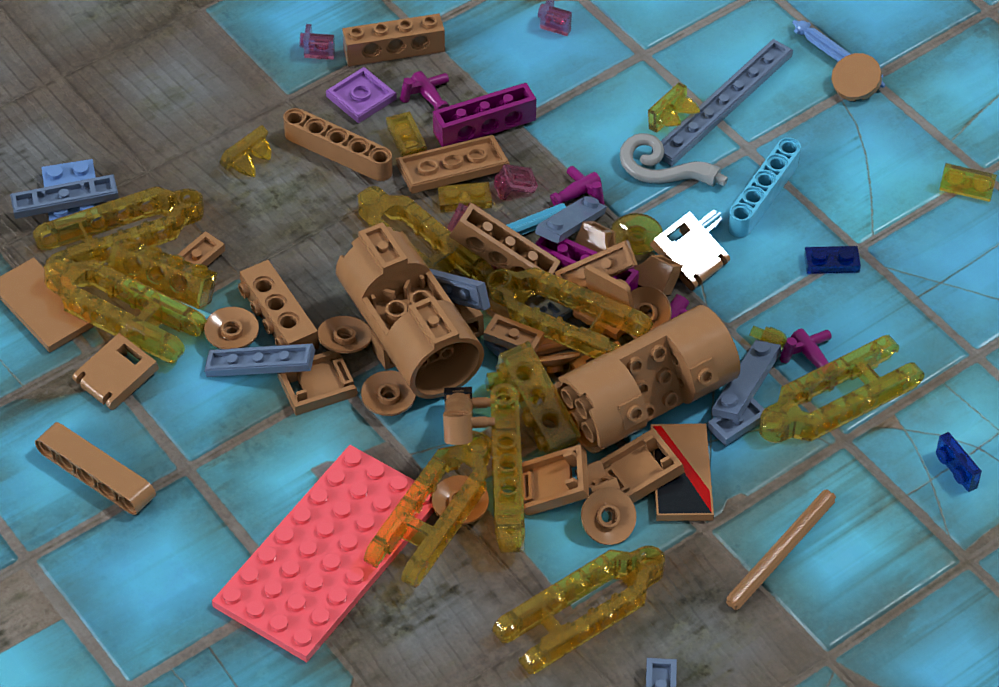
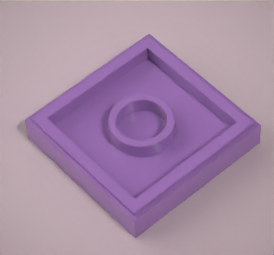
[326,67,397,124]

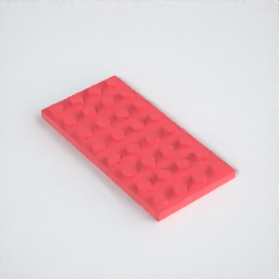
[212,445,434,663]

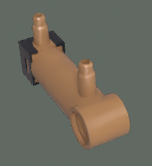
[443,387,495,445]

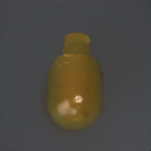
[749,325,787,350]

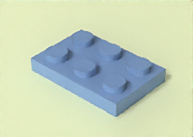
[41,159,103,230]

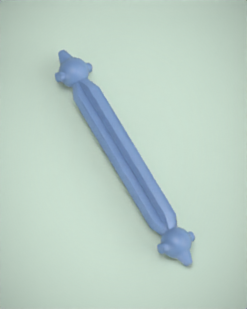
[792,20,885,88]

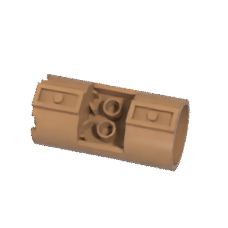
[336,222,484,399]
[551,305,740,453]

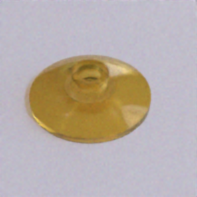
[611,213,663,255]

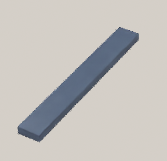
[652,39,793,166]

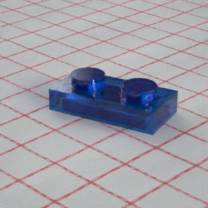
[804,246,861,274]
[936,432,982,492]

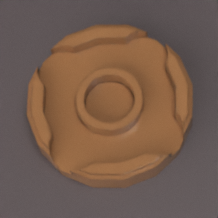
[831,53,882,101]

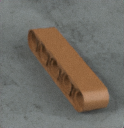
[283,108,393,181]
[35,422,156,515]

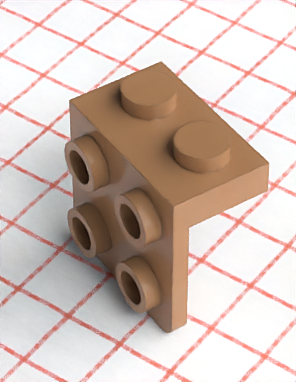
[573,265,636,340]

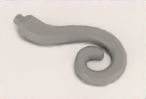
[619,133,728,187]

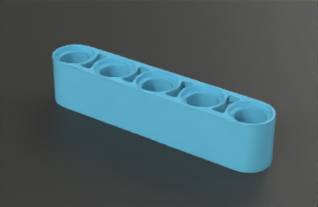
[728,138,801,238]

